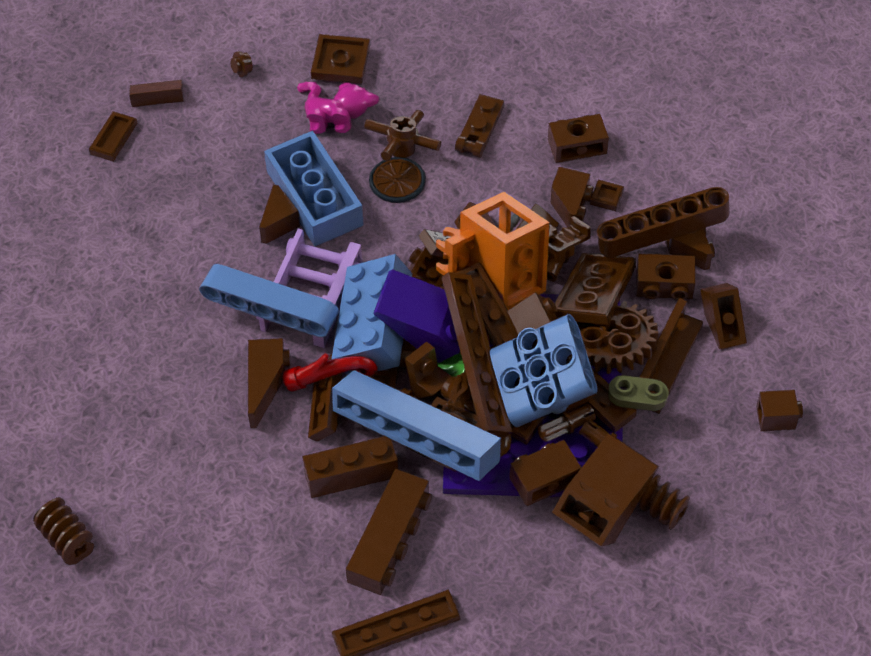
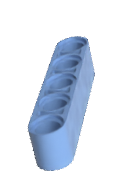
[199,264,339,337]

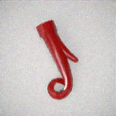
[283,353,377,392]

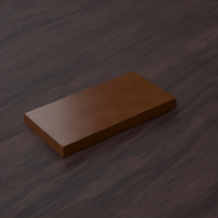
[554,253,636,325]

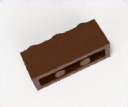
[302,436,398,499]

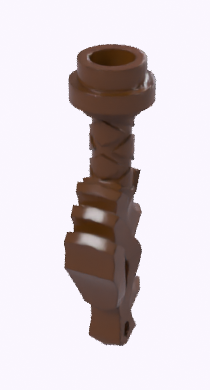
[443,372,472,413]

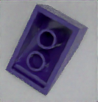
[373,269,460,363]

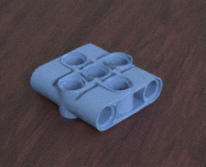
[490,314,597,427]

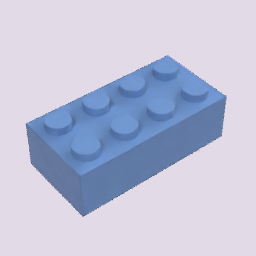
[264,131,364,247]
[332,254,413,375]

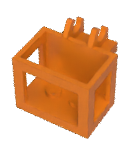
[436,192,550,310]

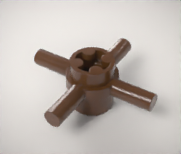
[364,110,441,161]

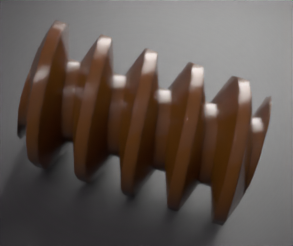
[638,474,690,530]
[33,497,94,565]

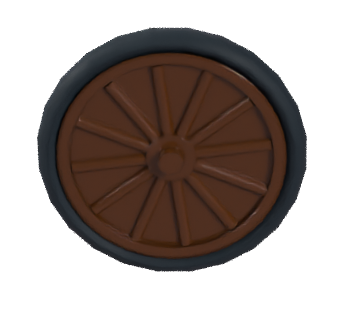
[369,157,426,203]

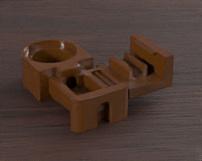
[528,216,591,263]

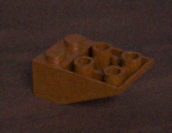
[552,433,659,547]

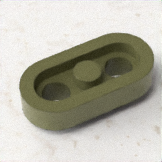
[608,376,669,411]

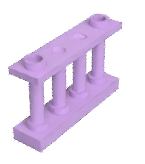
[256,228,362,348]

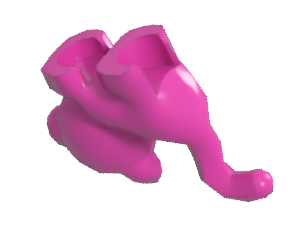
[297,81,380,134]

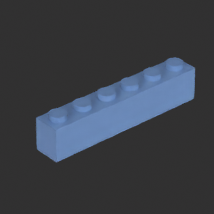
[332,370,501,481]

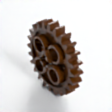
[576,301,659,374]

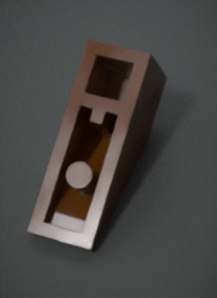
[248,338,291,428]

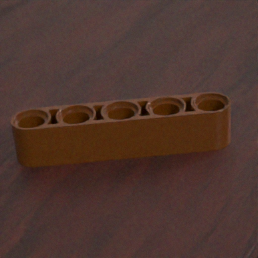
[597,187,730,257]

